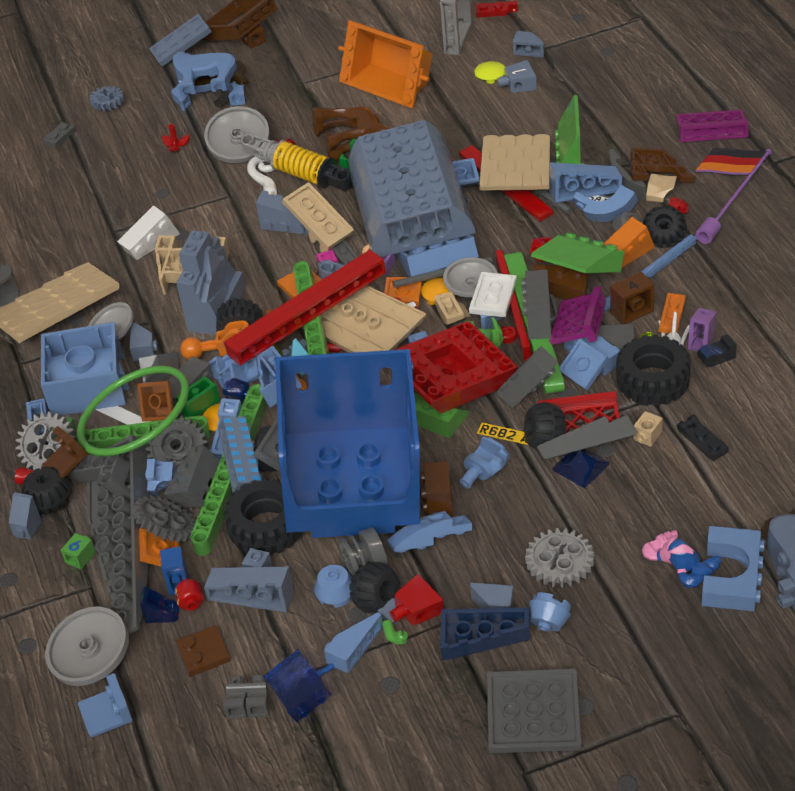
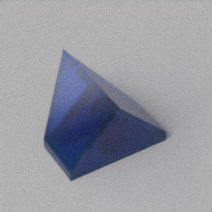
[140,586,179,623]

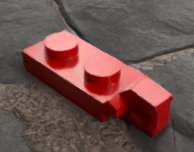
[476,1,518,18]

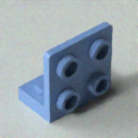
[78,673,132,738]

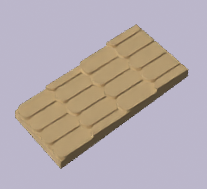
[480,134,550,190]
[0,262,119,343]
[301,285,427,353]

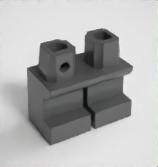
[223,675,269,719]

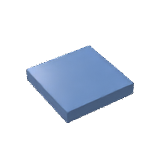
[560,339,609,390]

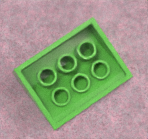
[555,95,581,164]
[531,232,624,273]

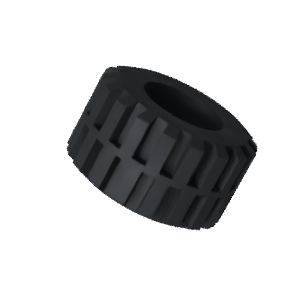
[216,298,263,332]

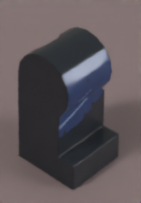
[697,334,737,367]

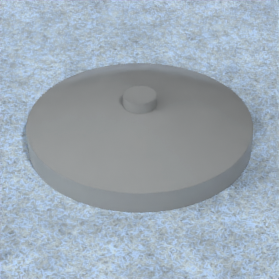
[204,106,270,163]
[45,607,129,686]

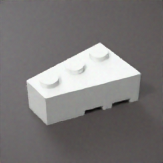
[117,205,180,260]

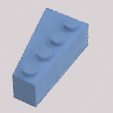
[549,163,622,203]

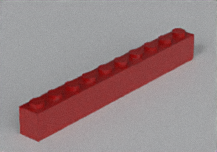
[224,250,386,366]

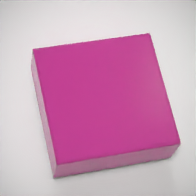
[316,250,338,263]

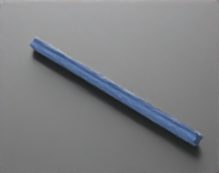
[569,234,697,330]

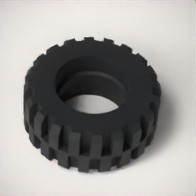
[616,334,691,406]
[224,479,302,556]

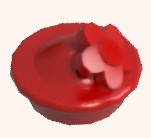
[668,197,689,214]

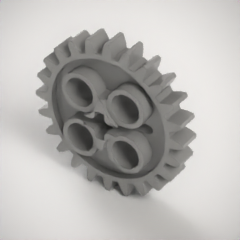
[16,412,77,470]
[525,528,594,588]

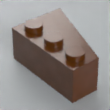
[533,264,589,304]

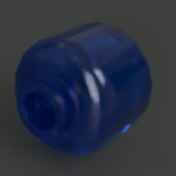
[223,378,250,405]

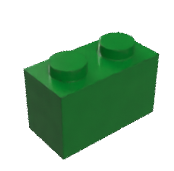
[175,376,220,417]

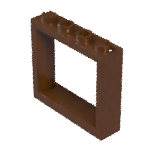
[202,0,277,41]

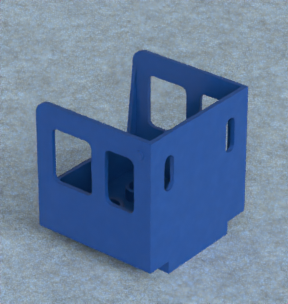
[274,349,420,538]

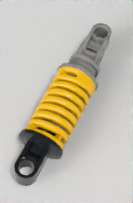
[240,132,353,190]

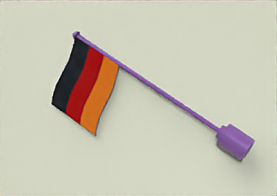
[695,148,772,244]

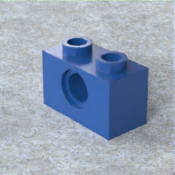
[160,546,189,595]

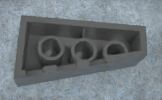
[522,270,551,339]

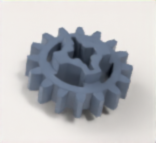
[90,85,124,112]

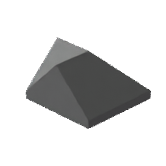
[139,352,179,383]

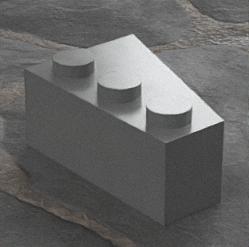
[496,346,558,409]

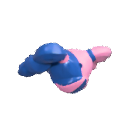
[642,530,721,588]

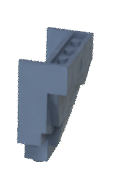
[176,230,246,335]

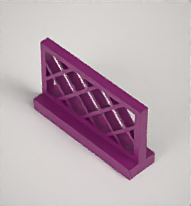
[676,109,749,142]
[550,286,606,345]

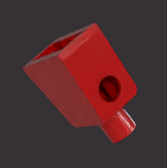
[389,574,443,625]

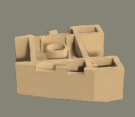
[155,235,229,295]

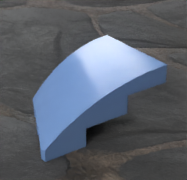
[207,354,260,389]

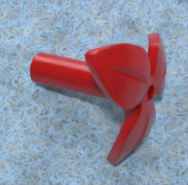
[162,124,190,151]

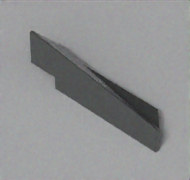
[537,415,637,459]

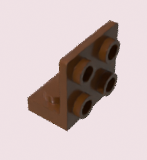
[42,426,88,478]

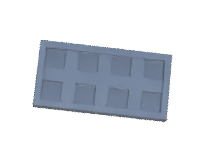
[149,14,212,66]

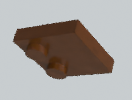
[176,625,231,677]

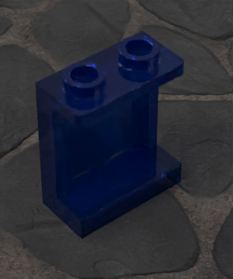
[263,649,332,722]

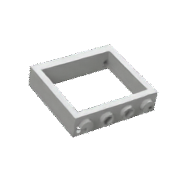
[440,0,472,55]

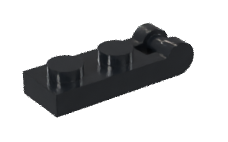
[676,415,729,461]

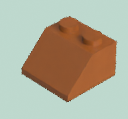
[137,380,173,422]

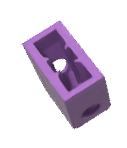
[688,308,717,351]

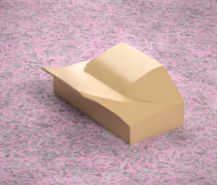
[646,173,677,202]
[434,292,470,325]

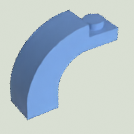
[573,185,638,222]

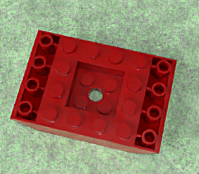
[394,321,518,413]

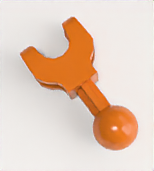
[180,320,249,360]

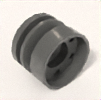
[338,527,388,576]

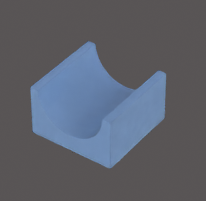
[41,322,126,416]

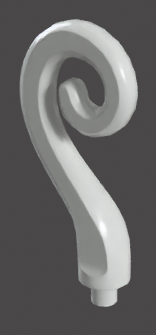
[247,156,277,196]

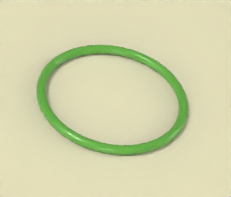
[77,366,189,456]

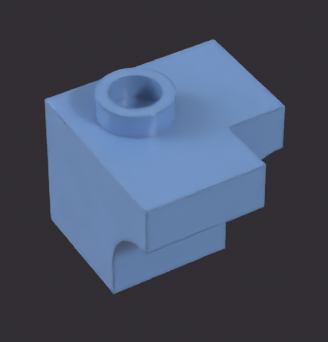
[145,459,177,496]

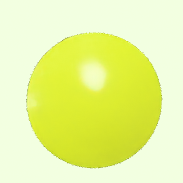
[475,61,505,84]

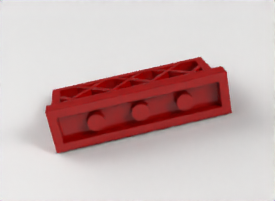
[538,391,620,434]

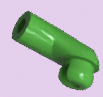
[382,620,408,645]

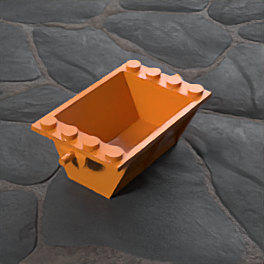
[338,20,433,108]

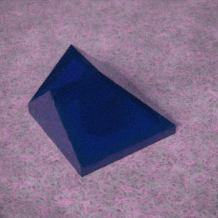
[553,449,609,489]

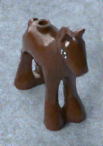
[311,106,391,162]

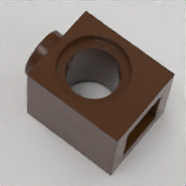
[241,24,266,49]

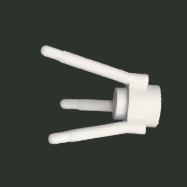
[658,312,690,346]

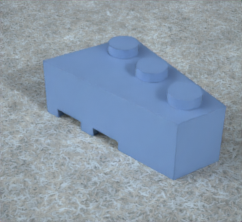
[257,345,302,407]

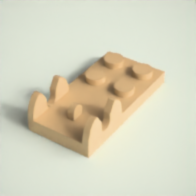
[282,182,354,253]

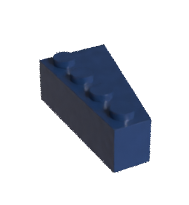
[440,608,530,661]

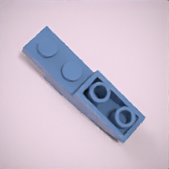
[387,511,472,553]

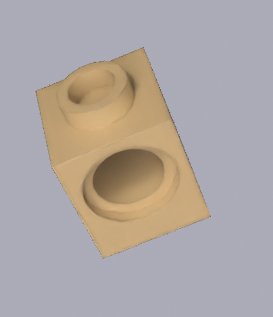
[633,411,663,447]

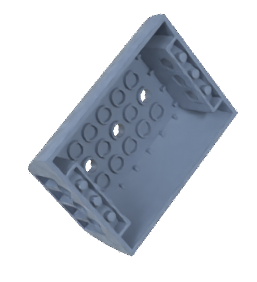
[349,120,476,257]

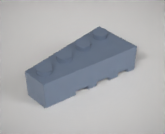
[256,190,309,235]
[204,567,294,613]

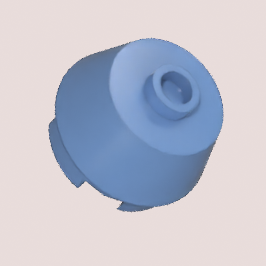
[314,565,352,608]
[529,592,571,632]

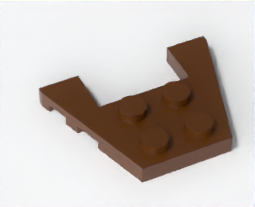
[630,148,695,183]

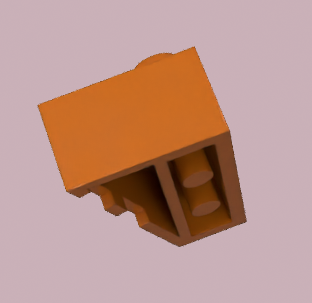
[604,217,655,273]

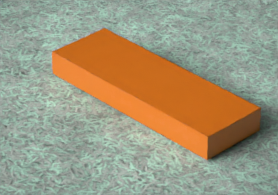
[658,293,686,333]

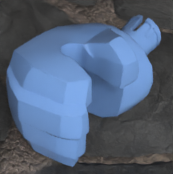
[459,436,510,489]

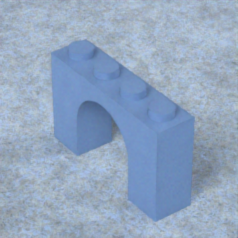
[702,526,765,611]

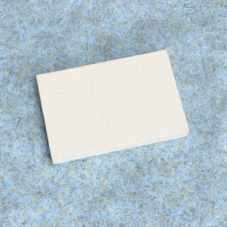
[469,272,517,317]

